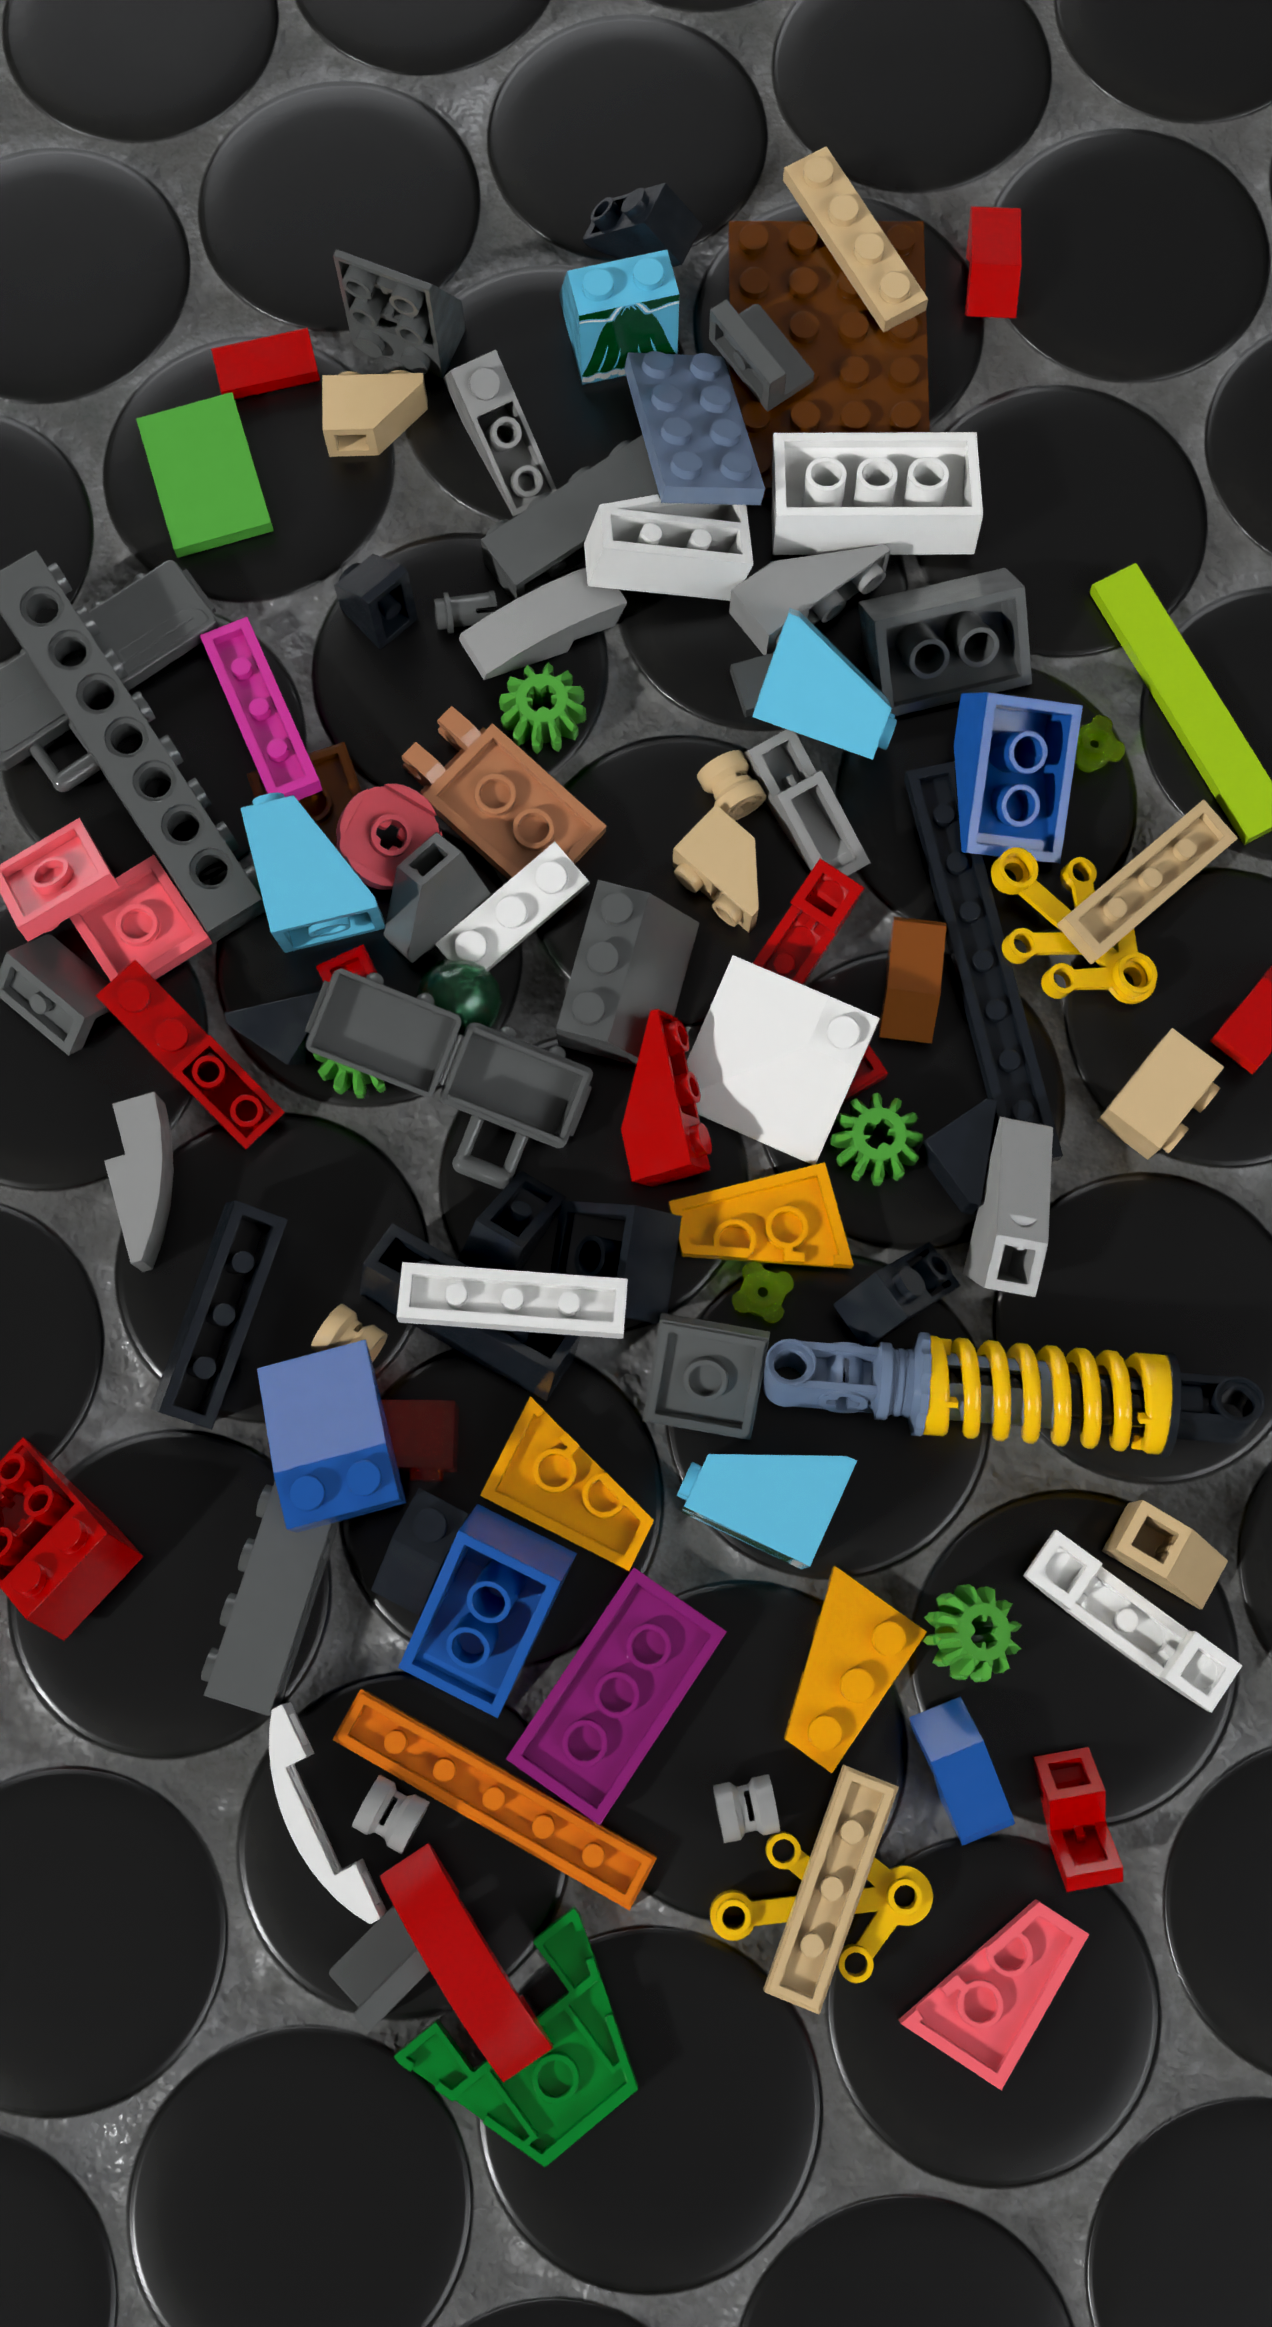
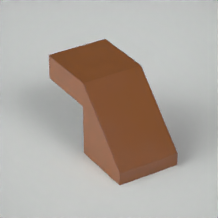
[879,916,947,1044]

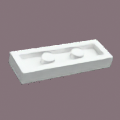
[435,841,590,986]

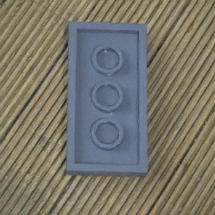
[624,351,765,505]

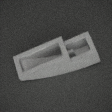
[459,568,627,680]
[743,729,870,876]
[104,1092,174,1272]

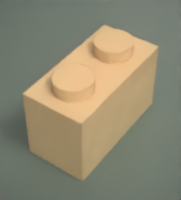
[1097,1028,1224,1160]

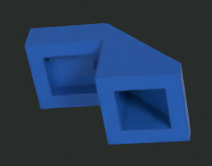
[909,1696,1015,1846]

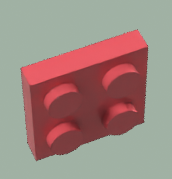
[0,818,120,942]
[70,855,213,981]

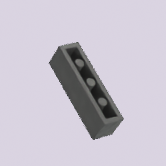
[481,435,660,601]
[201,1482,340,1716]

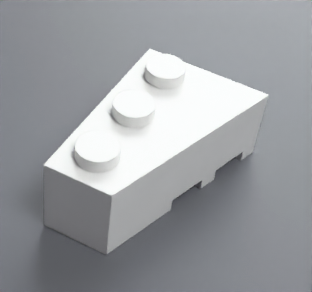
[584,494,753,601]

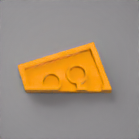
[668,1162,854,1269]
[480,1396,654,1571]
[784,1566,927,1773]

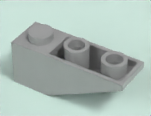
[443,350,557,516]
[729,544,891,655]
[963,1116,1053,1297]

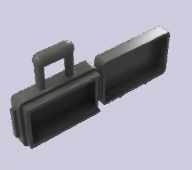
[0,560,219,792]
[305,969,593,1189]

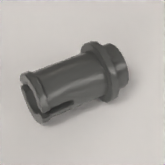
[433,590,497,634]

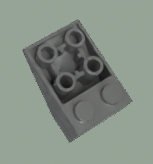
[333,249,466,379]

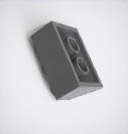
[858,568,1032,716]
[556,880,699,1066]

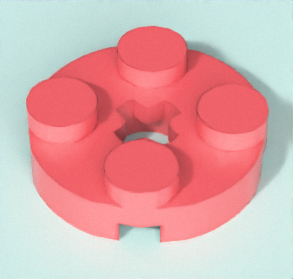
[336,784,442,890]

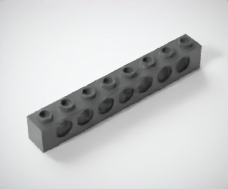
[0,550,266,943]

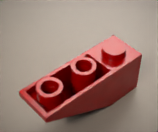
[621,1009,712,1187]

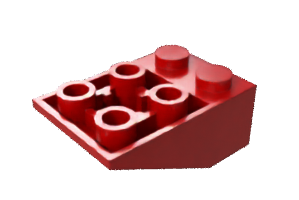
[0,1437,144,1641]

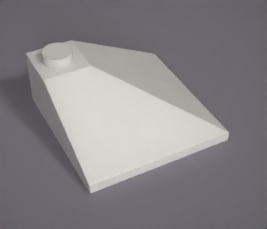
[687,955,880,1165]

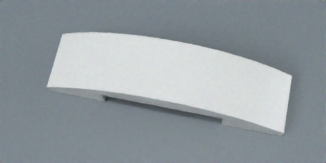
[1023,1530,1243,1713]
[269,1702,387,1924]

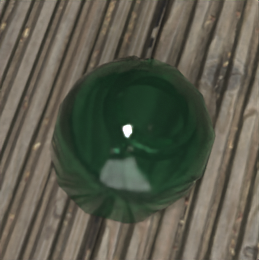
[416,959,502,1036]

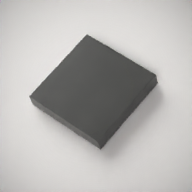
[643,1313,770,1440]

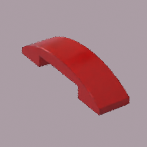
[753,858,865,985]
[379,1842,553,2082]

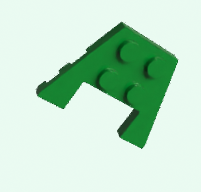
[394,1905,638,2167]

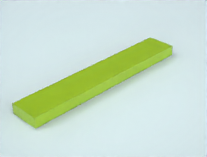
[1089,563,1272,845]

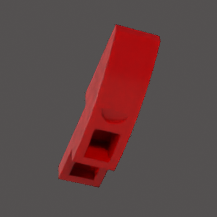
[95,960,285,1150]

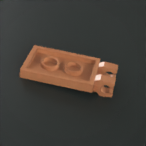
[402,706,607,880]

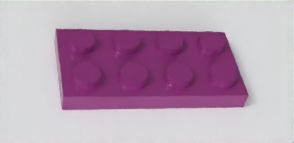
[506,1568,727,1825]

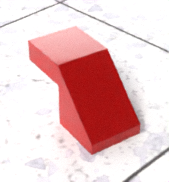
[965,206,1022,318]
[1210,965,1272,1075]
[1034,1747,1123,1892]

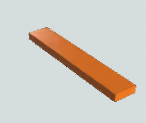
[332,1688,657,1911]

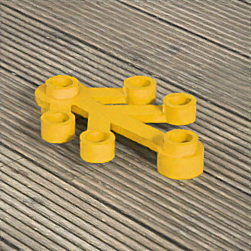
[991,848,1158,1004]
[710,1831,933,1983]

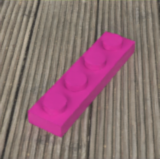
[200,617,323,800]

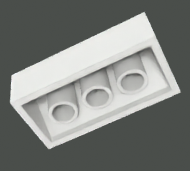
[771,432,983,555]

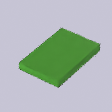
[136,392,274,558]

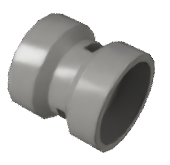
[352,1774,430,1854]
[713,1774,780,1843]

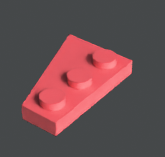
[898,1899,1089,2091]

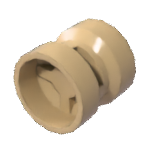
[697,750,767,821]
[311,1304,388,1363]

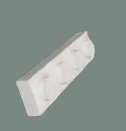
[397,1262,628,1339]

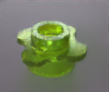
[1075,715,1125,773]
[732,1261,794,1323]

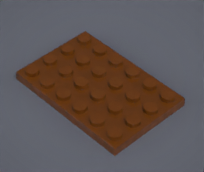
[728,221,930,498]

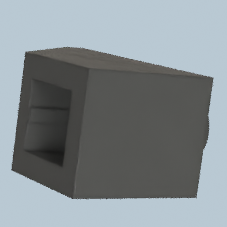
[384,832,491,963]

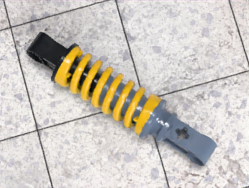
[762,1332,1265,1458]

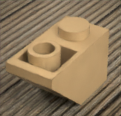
[322,370,428,457]
[673,805,759,933]
[1102,1500,1228,1609]

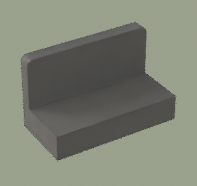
[709,299,814,412]
[0,934,109,1056]
[329,1905,430,2033]

